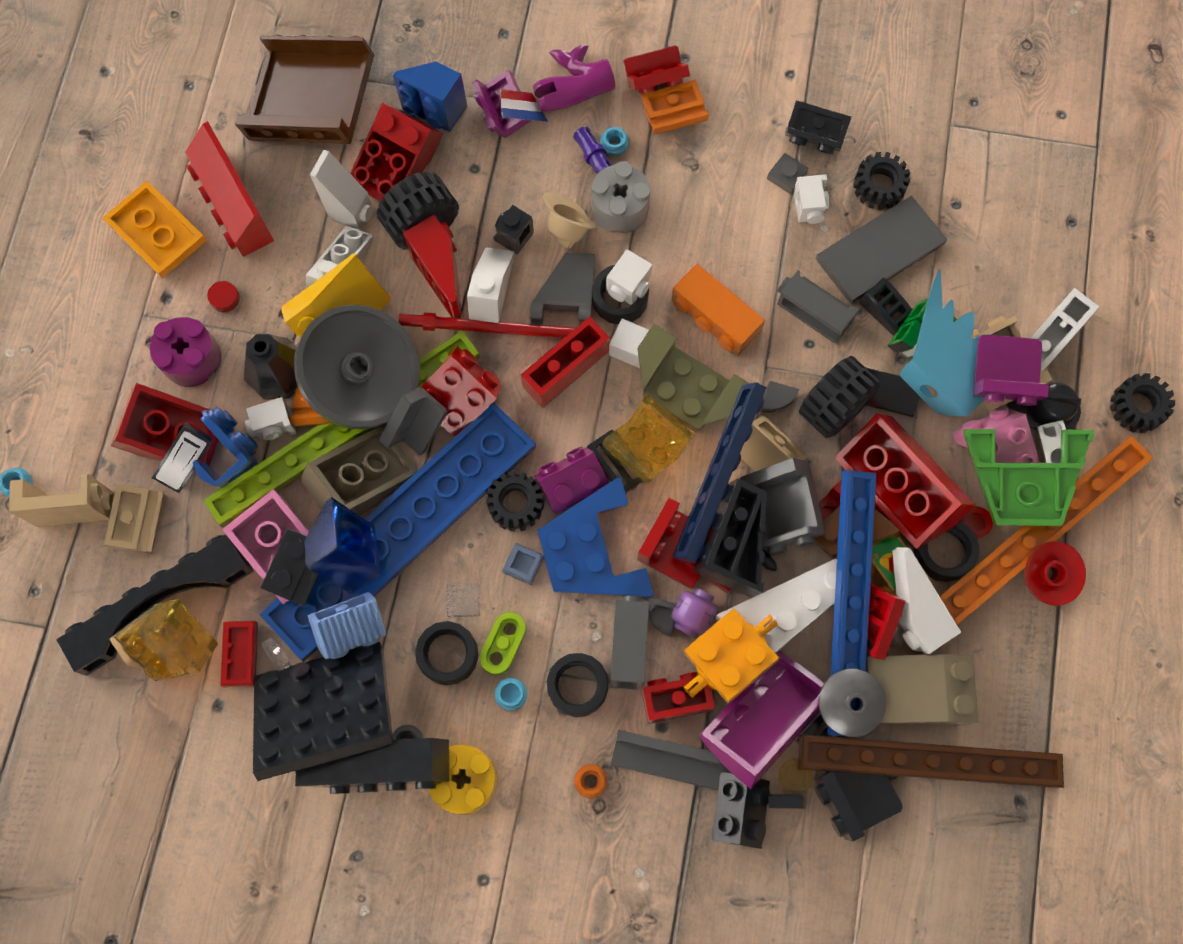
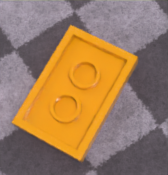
[102,180,207,279]

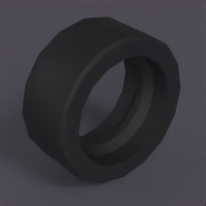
[592,265,649,324]
[914,521,980,582]
[415,621,479,685]
[547,653,608,717]

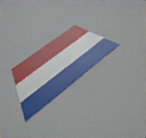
[500,89,548,122]

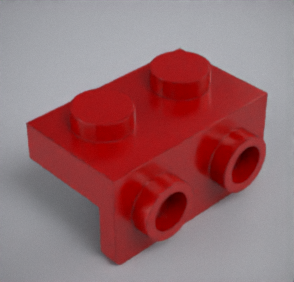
[623,45,690,94]

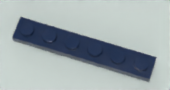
[672,382,767,563]

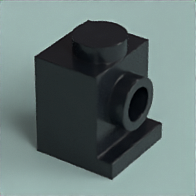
[493,204,534,255]

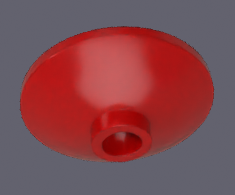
[1025,541,1086,606]

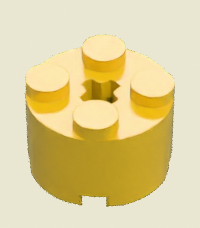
[429,744,498,815]

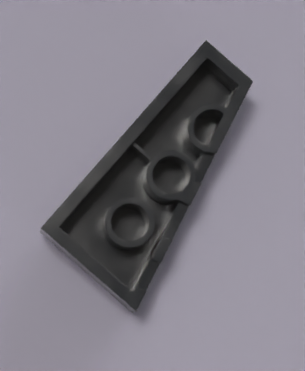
[295,738,449,794]

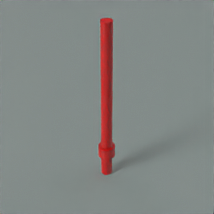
[398,312,575,339]

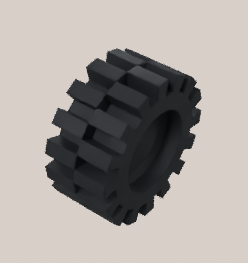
[853,152,911,210]
[1110,373,1175,433]
[486,471,544,532]

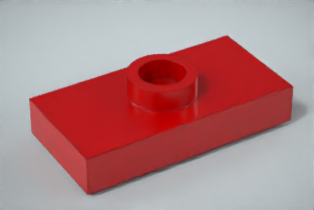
[220,620,258,688]

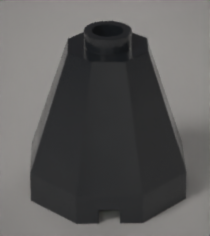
[244,334,297,400]

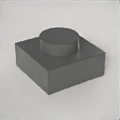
[767,153,808,194]

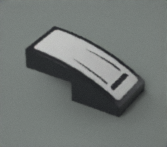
[151,423,213,493]

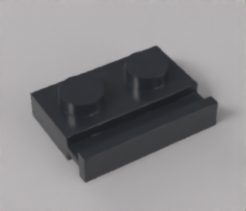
[260,528,332,607]

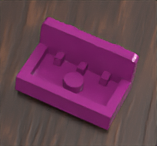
[472,70,532,138]
[533,447,609,514]

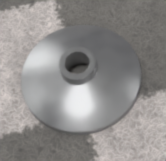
[819,669,886,737]

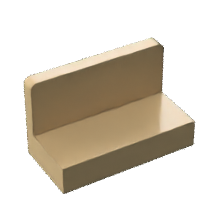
[740,415,809,471]

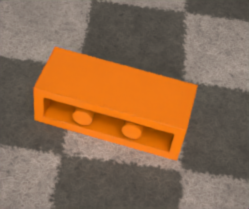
[671,263,765,356]

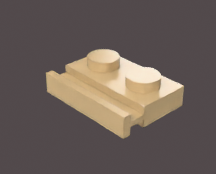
[103,484,164,554]

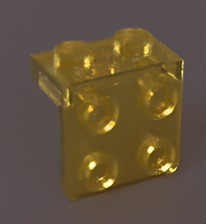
[603,395,695,483]

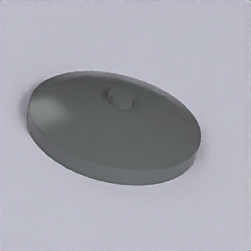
[294,305,420,429]

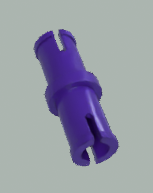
[573,126,611,174]

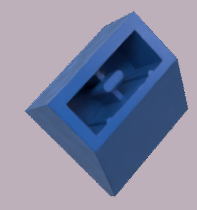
[393,61,467,132]

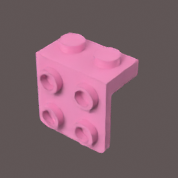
[953,407,1040,463]

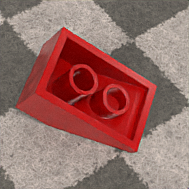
[403,215,462,318]
[111,383,219,466]

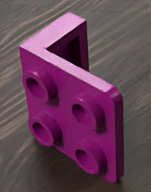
[973,334,1049,406]

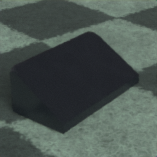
[866,367,920,417]

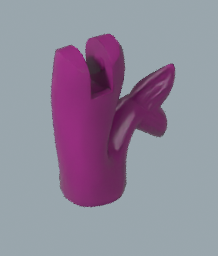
[533,45,616,112]

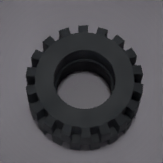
[376,171,459,250]
[799,356,881,439]

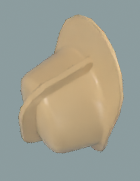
[542,192,596,248]

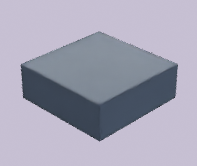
[502,543,545,585]

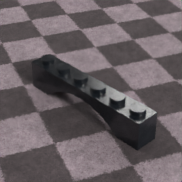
[56,534,254,676]

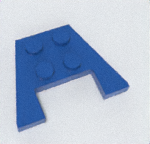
[538,477,654,598]

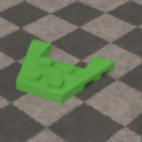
[963,429,1094,526]

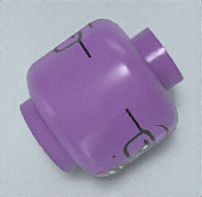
[671,588,719,638]

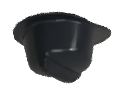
[1007,383,1081,430]

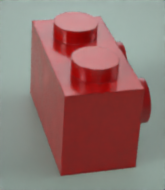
[642,672,715,724]

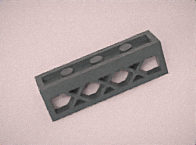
[611,730,731,790]

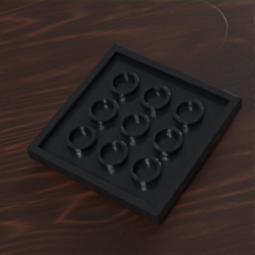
[253,642,393,781]

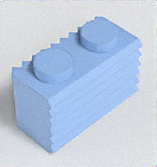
[307,592,386,659]

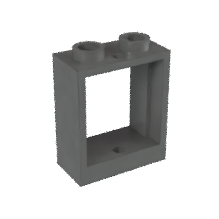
[610,596,649,690]

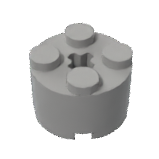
[591,161,650,233]

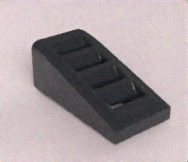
[860,277,913,336]

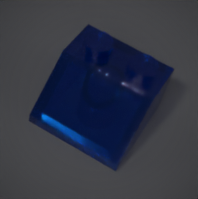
[304,497,381,593]

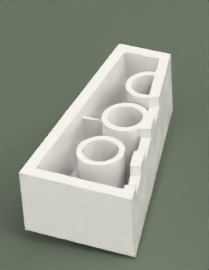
[714,559,837,653]

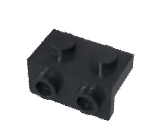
[785,100,851,155]
[712,772,770,849]

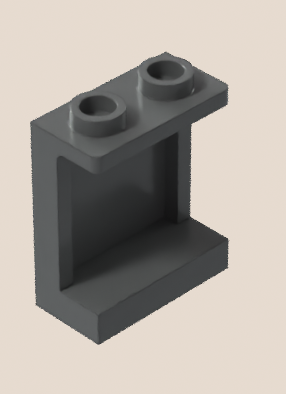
[739,458,826,555]

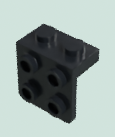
[813,771,902,842]

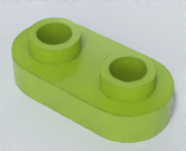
[480,612,526,675]

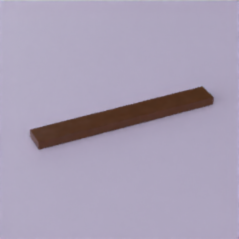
[798,735,1064,788]

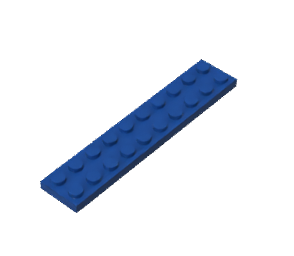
[259,402,536,662]

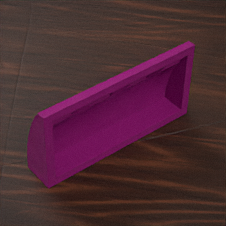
[700,651,824,789]

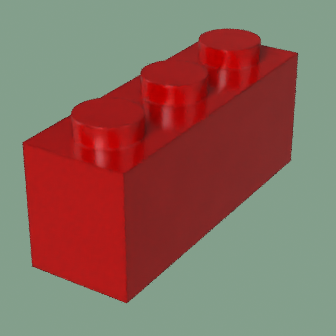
[520,316,610,408]

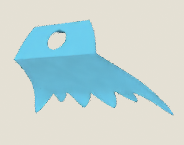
[900,270,991,416]

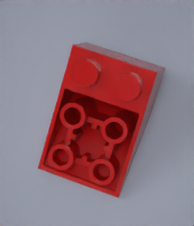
[350,102,444,201]

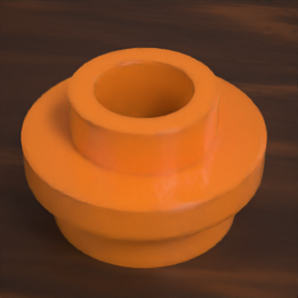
[574,764,607,798]

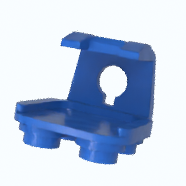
[192,407,259,488]

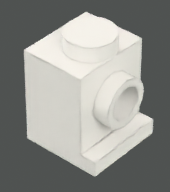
[793,174,829,224]
[245,397,297,440]

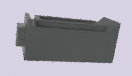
[777,270,860,344]

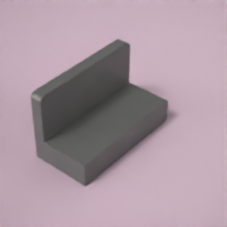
[379,387,447,455]

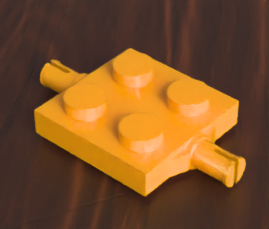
[684,608,779,703]

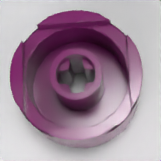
[149,317,221,387]

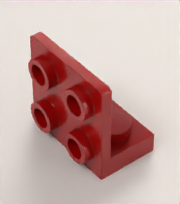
[637,498,701,589]

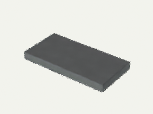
[816,196,947,304]

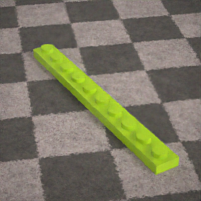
[203,331,480,528]

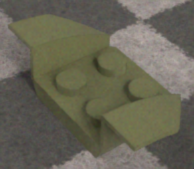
[637,324,750,432]

